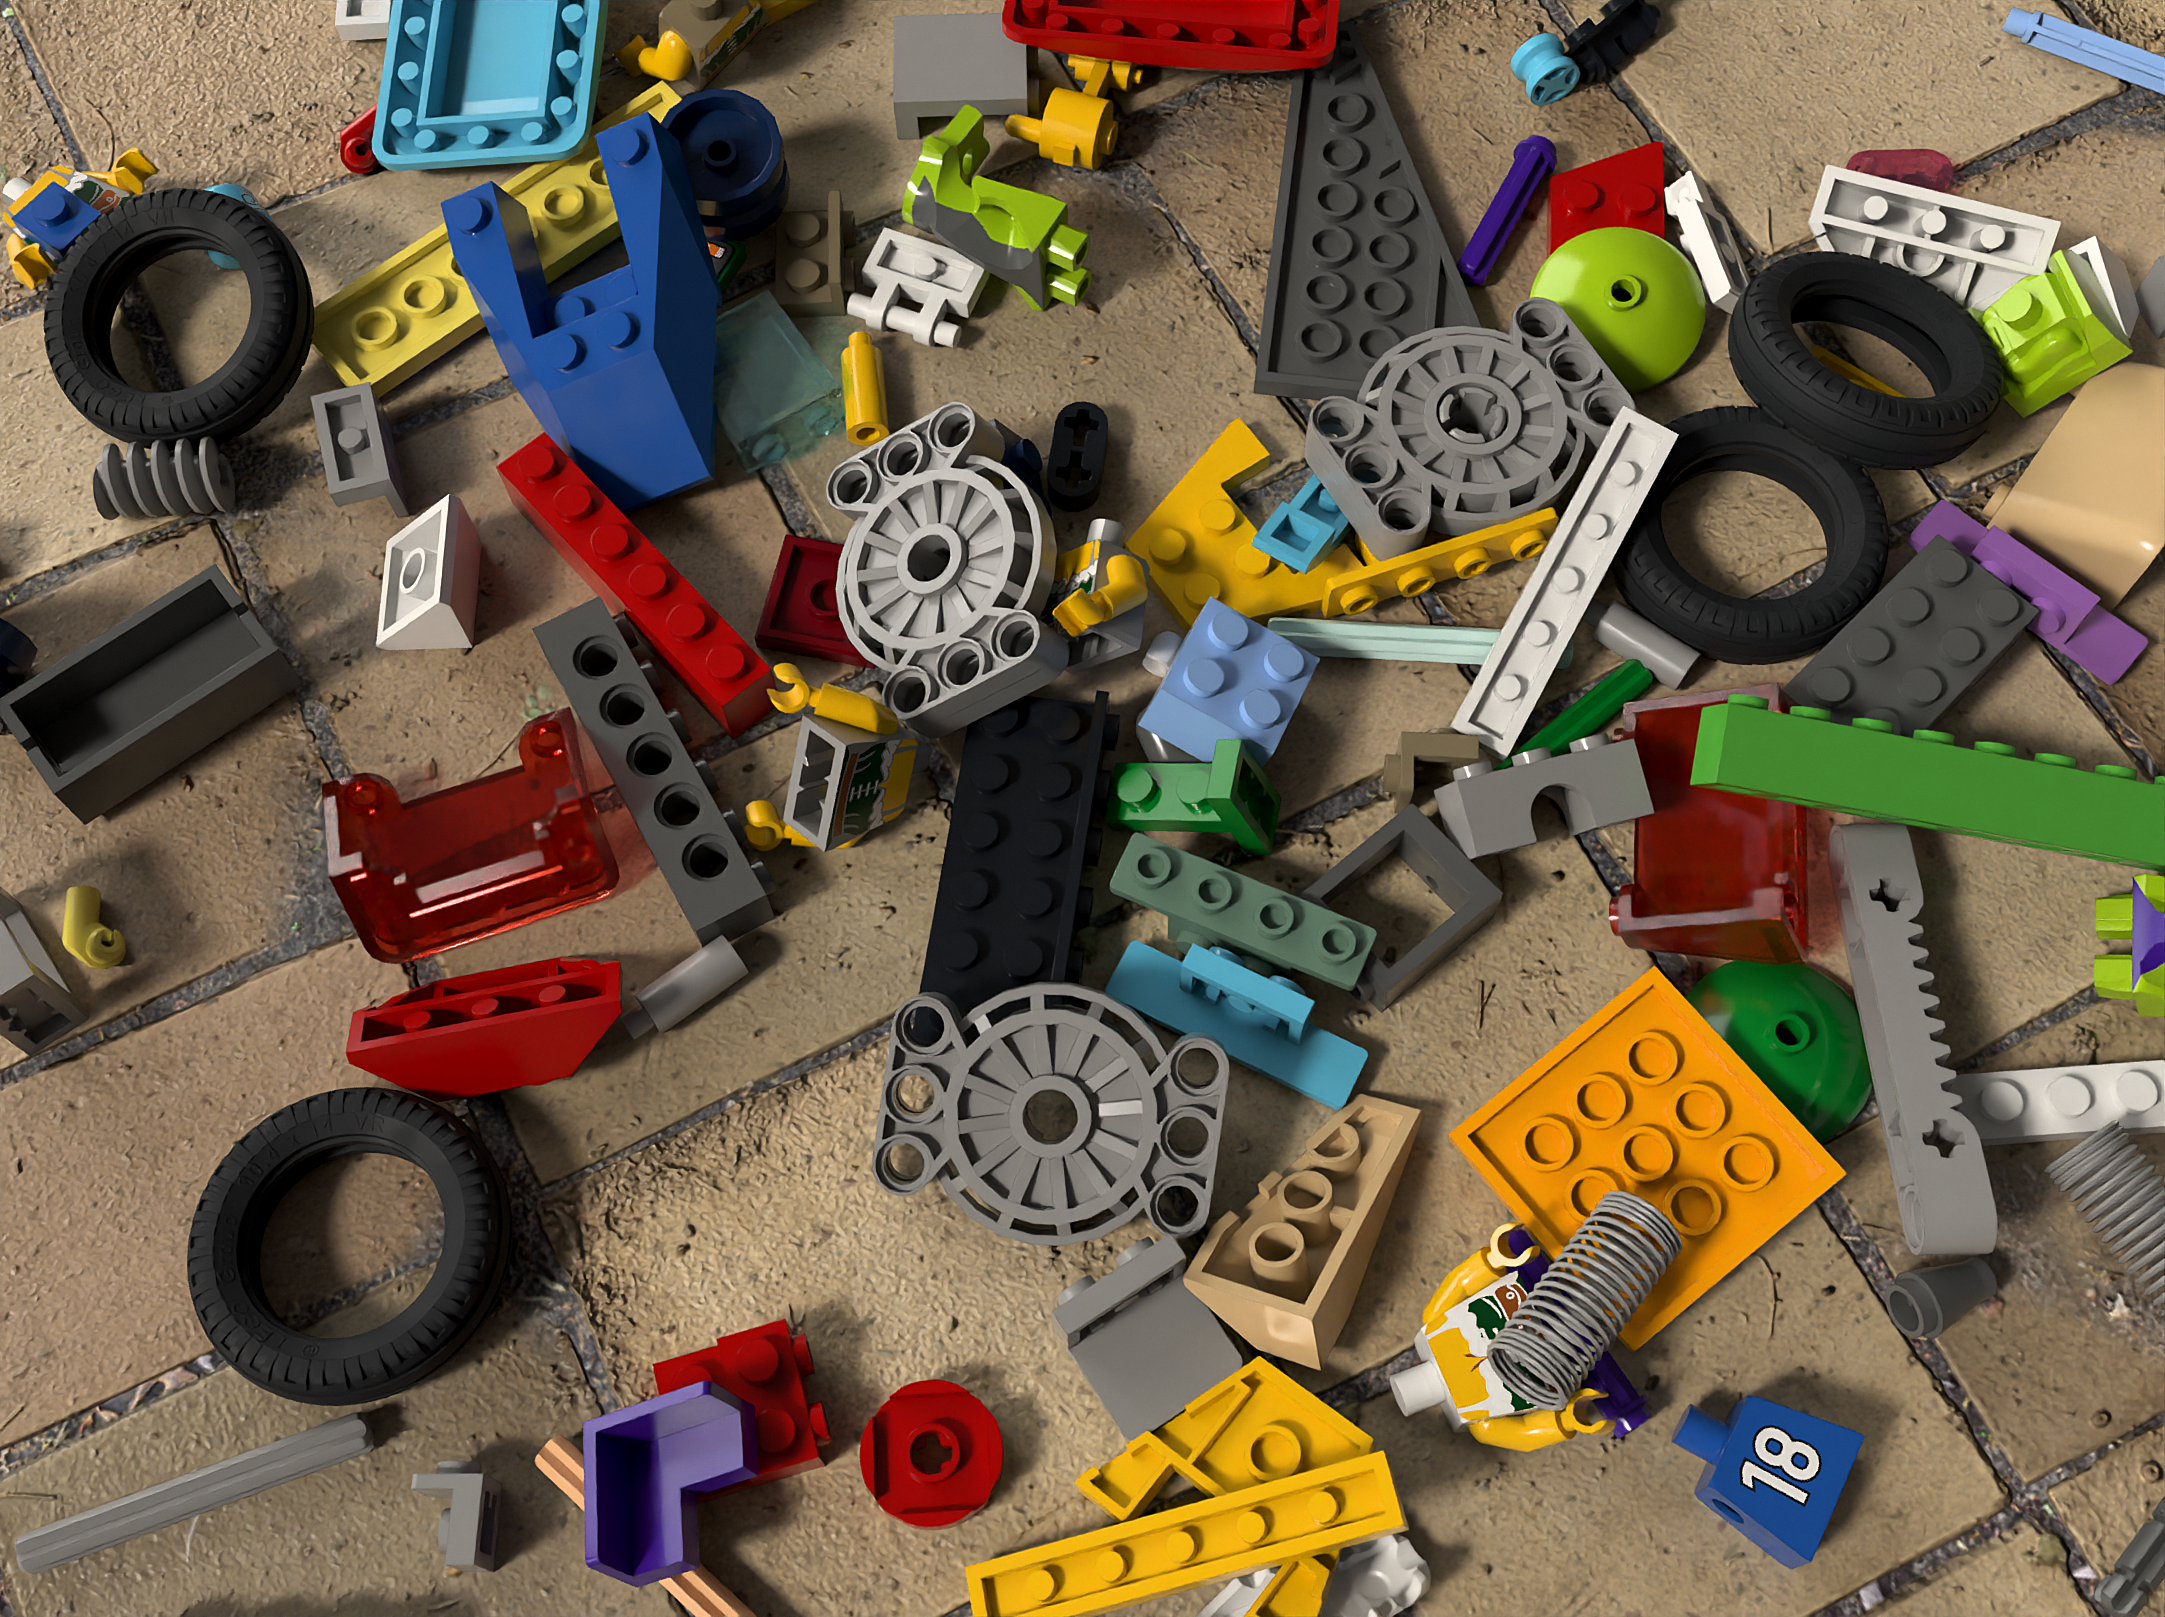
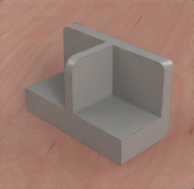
[311,382,409,518]

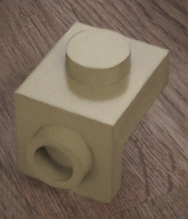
[1383,728,1479,814]

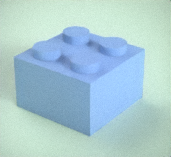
[1138,596,1320,769]

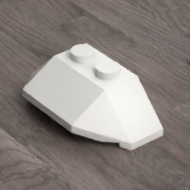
[1808,164,2061,312]

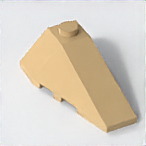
[1183,1093,1422,1371]

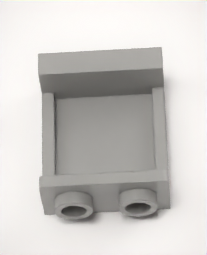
[893,13,1039,140]

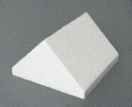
[376,494,482,650]

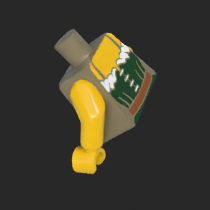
[613,0,771,92]

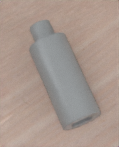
[1581,597,1702,691]
[619,935,749,1040]

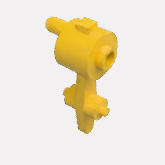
[1004,56,1144,171]

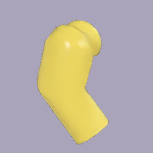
[62,886,126,970]

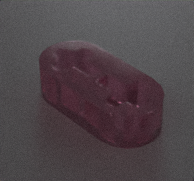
[1845,149,1954,193]

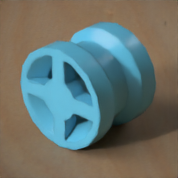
[1510,33,1580,106]

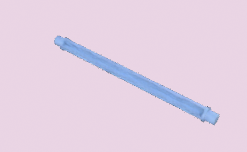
[2001,7,2165,96]

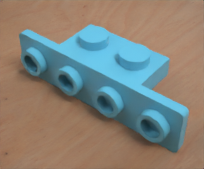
[1105,940,1368,1111]

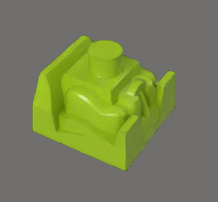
[1966,249,2134,419]

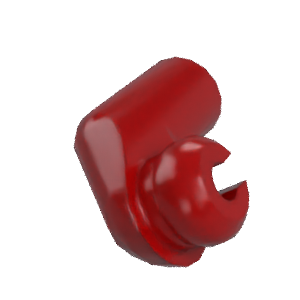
[340,102,378,174]

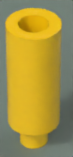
[840,331,889,446]

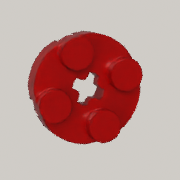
[859,1380,1004,1530]

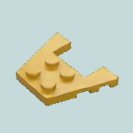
[1125,417,1364,634]
[1074,1356,1376,1617]

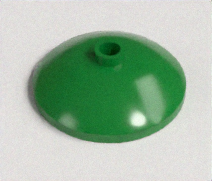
[1685,956,1873,1143]

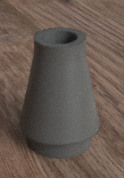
[1885,1257,1997,1339]

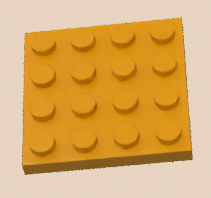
[1448,965,1847,1354]

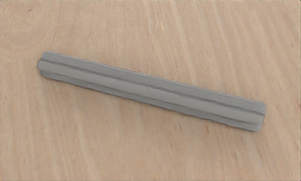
[14,1412,374,1574]

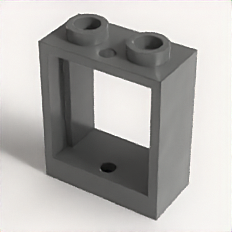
[1297,803,1503,1013]

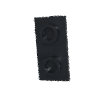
[1563,0,1662,84]

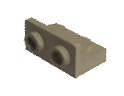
[775,190,856,319]

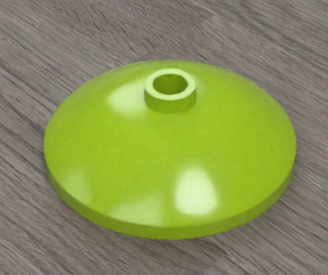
[1529,227,1706,395]

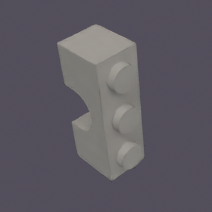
[1434,733,1655,861]

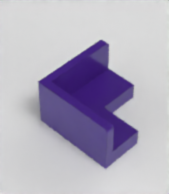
[583,1381,759,1588]

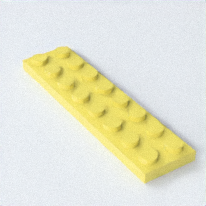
[311,80,683,398]

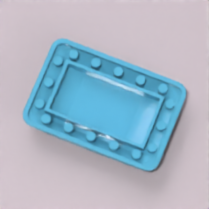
[372,0,609,171]

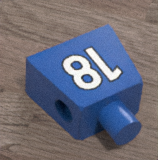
[1671,1395,1865,1570]

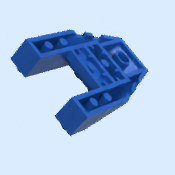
[440,111,723,515]

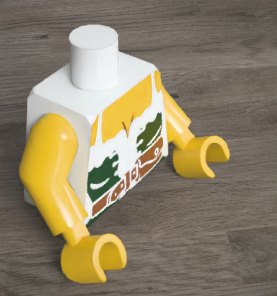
[1390,1222,1616,1452]

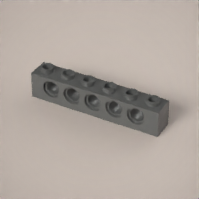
[532,596,777,948]

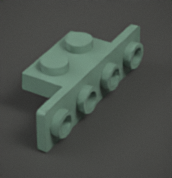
[1110,833,1377,991]

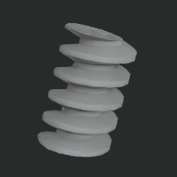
[93,437,236,521]

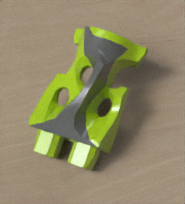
[902,104,1092,312]

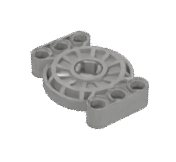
[1304,297,1635,562]
[826,402,1070,739]
[872,982,1229,1246]

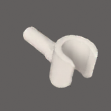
[1143,631,1183,677]

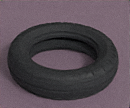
[44,188,314,452]
[1728,251,2003,470]
[1609,406,1889,665]
[187,1087,513,1406]

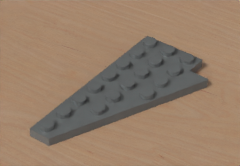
[1253,22,1482,402]

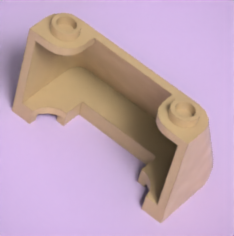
[1981,359,2165,613]

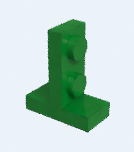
[1104,739,1282,855]

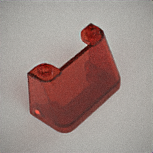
[1609,683,1809,966]
[322,706,620,964]

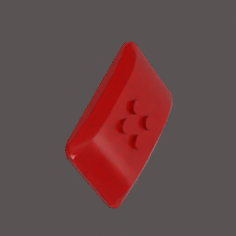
[1002,0,1340,74]

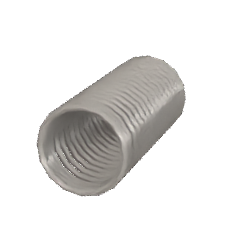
[2044,1120,2165,1316]
[1486,1191,1682,1411]

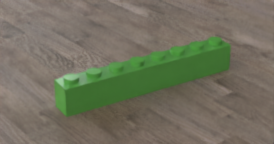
[1690,694,2165,873]

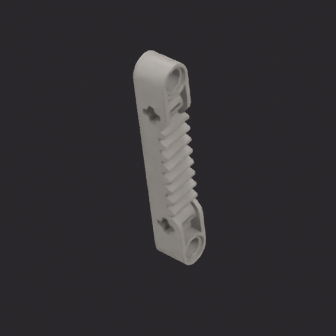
[1828,823,1998,1256]

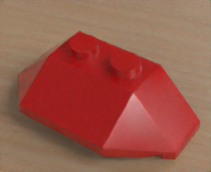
[346,957,623,1103]

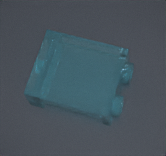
[713,290,845,474]

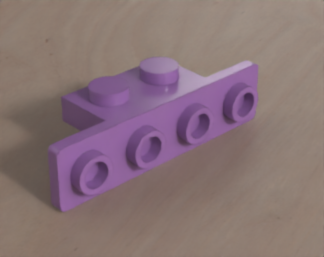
[1907,500,2148,685]

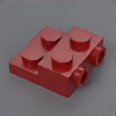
[652,1319,832,1504]

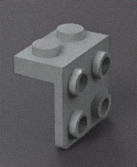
[1052,1233,1242,1442]

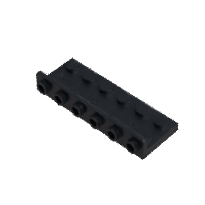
[912,690,1120,1042]

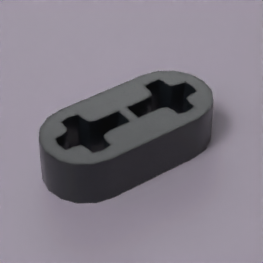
[1047,401,1108,512]

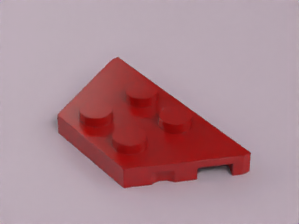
[1547,142,1665,302]

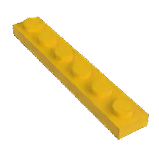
[965,1450,1409,1617]

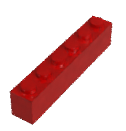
[496,432,778,740]

